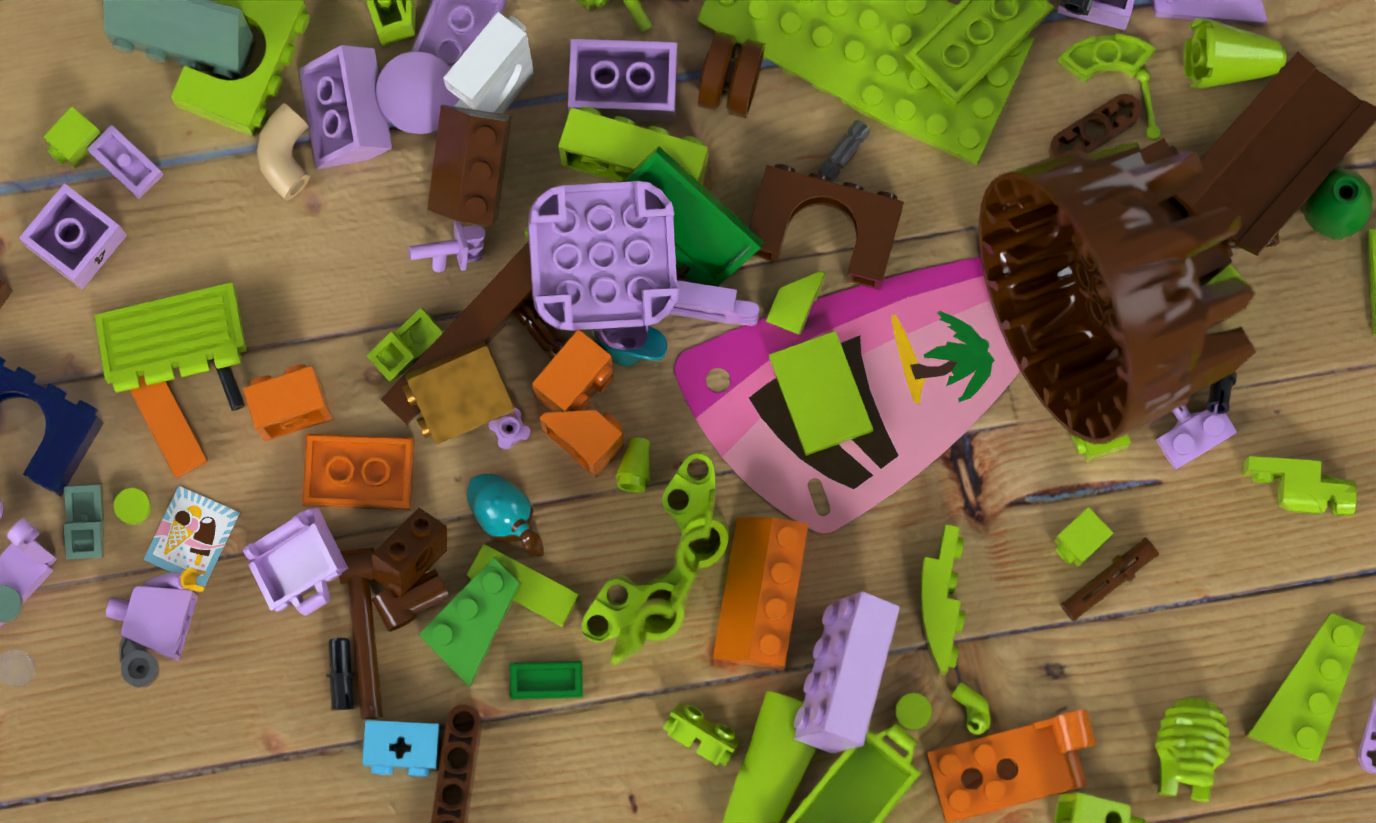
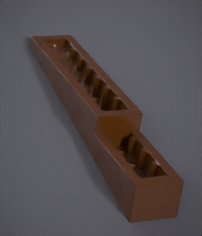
[381,241,532,425]

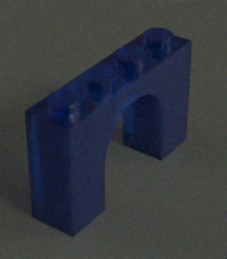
[0,357,104,497]

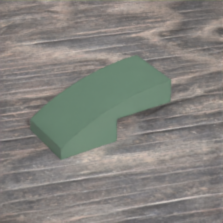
[64,484,104,560]

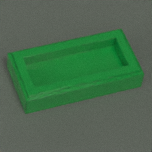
[509,661,583,700]

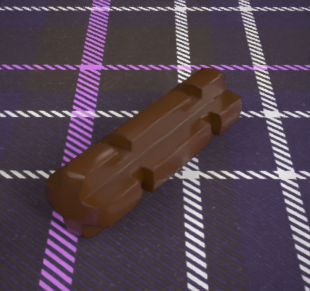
[515,302,565,360]

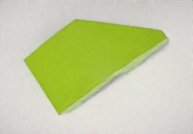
[766,271,827,334]

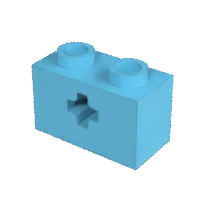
[362,720,442,777]

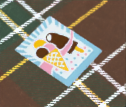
[143,486,240,587]

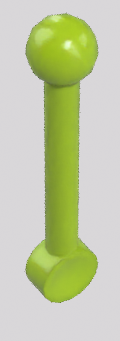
[1136,69,1161,140]

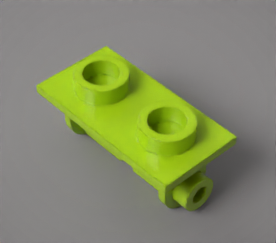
[663,703,741,766]

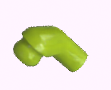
[951,682,991,735]

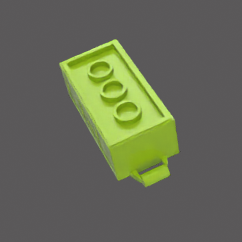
[786,723,921,823]

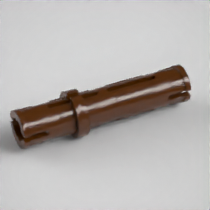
[1060,537,1159,622]

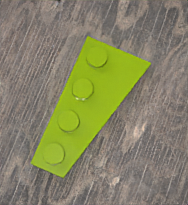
[1246,613,1366,763]

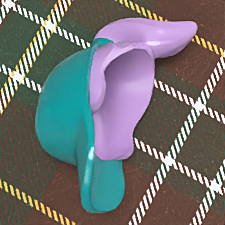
[593,325,667,367]

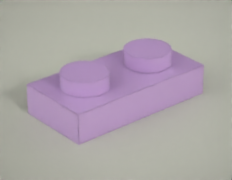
[87,125,164,199]

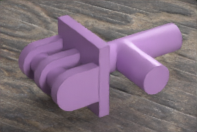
[408,221,485,272]

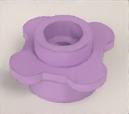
[489,408,531,450]

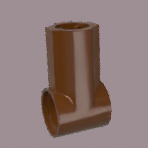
[372,569,450,632]

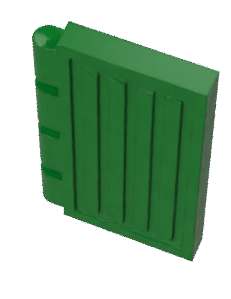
[621,146,764,287]

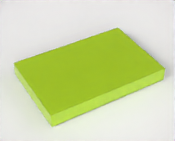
[769,331,873,456]

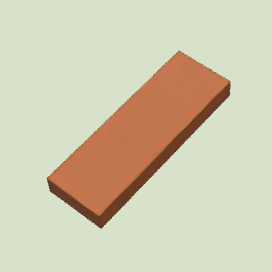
[130,376,208,479]

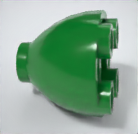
[1300,168,1374,241]

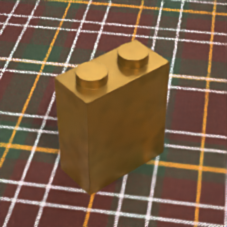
[402,340,515,445]

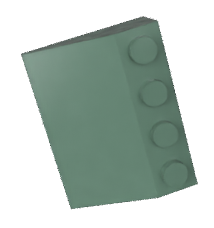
[103,0,256,81]

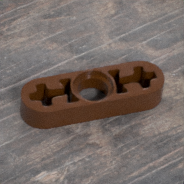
[1049,94,1141,157]

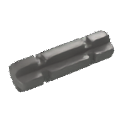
[817,120,870,182]

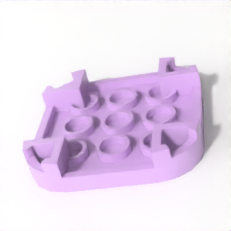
[528,181,679,331]

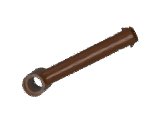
[339,547,383,720]

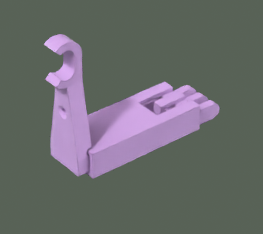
[669,280,759,326]
[0,518,57,628]

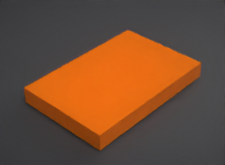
[302,434,415,510]

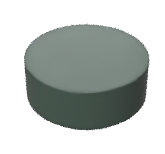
[0,585,23,623]

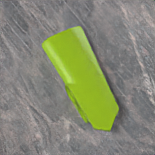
[722,691,817,823]

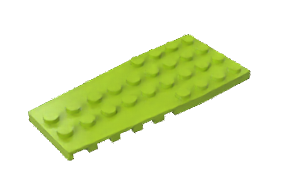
[697,0,1034,166]

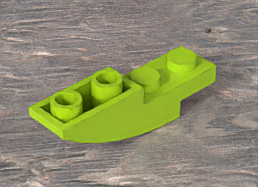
[919,524,966,676]

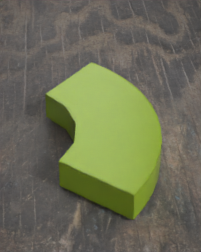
[1057,33,1156,83]

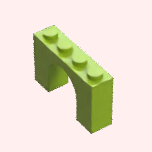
[171,0,310,137]

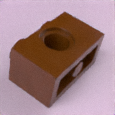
[372,508,447,597]

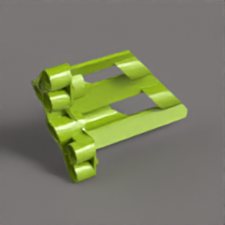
[581,450,729,665]

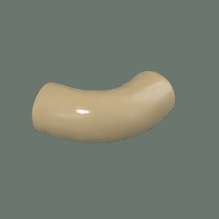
[257,102,310,201]

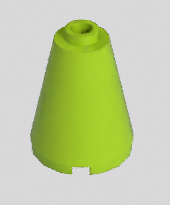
[1183,18,1286,89]

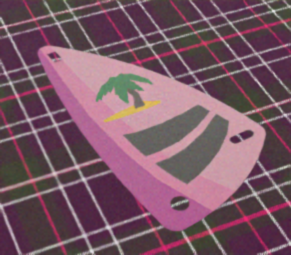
[674,257,1020,534]

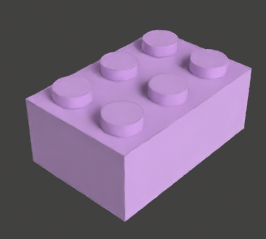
[568,39,678,122]

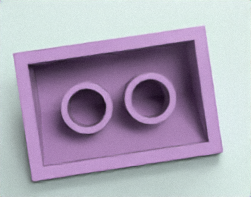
[299,45,392,169]

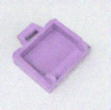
[243,508,348,616]

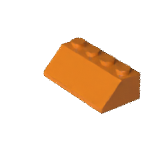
[713,517,809,671]

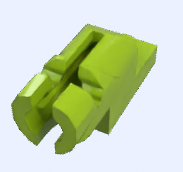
[1243,456,1357,516]

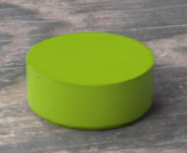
[114,488,152,525]
[895,693,932,730]

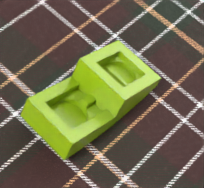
[366,308,444,382]

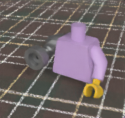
[106,567,206,688]

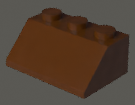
[427,105,512,227]

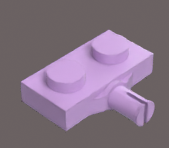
[1156,404,1237,470]

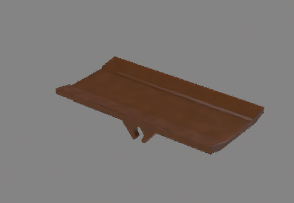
[1173,52,1376,256]

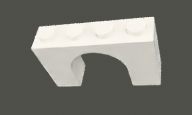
[443,12,535,114]

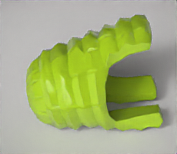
[1155,696,1231,802]

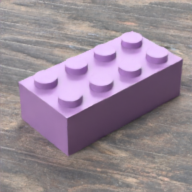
[794,591,900,754]

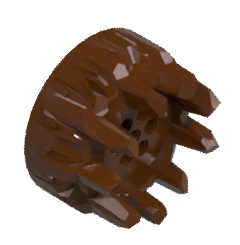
[979,142,1256,444]

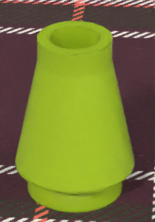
[615,437,650,493]

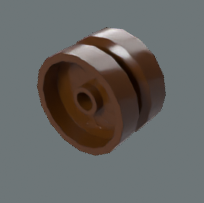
[698,31,765,119]

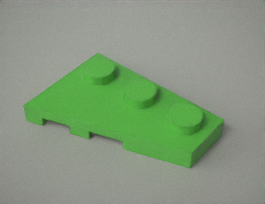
[419,557,522,686]

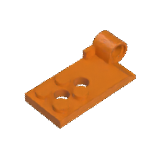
[926,709,1096,823]

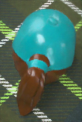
[467,474,544,557]

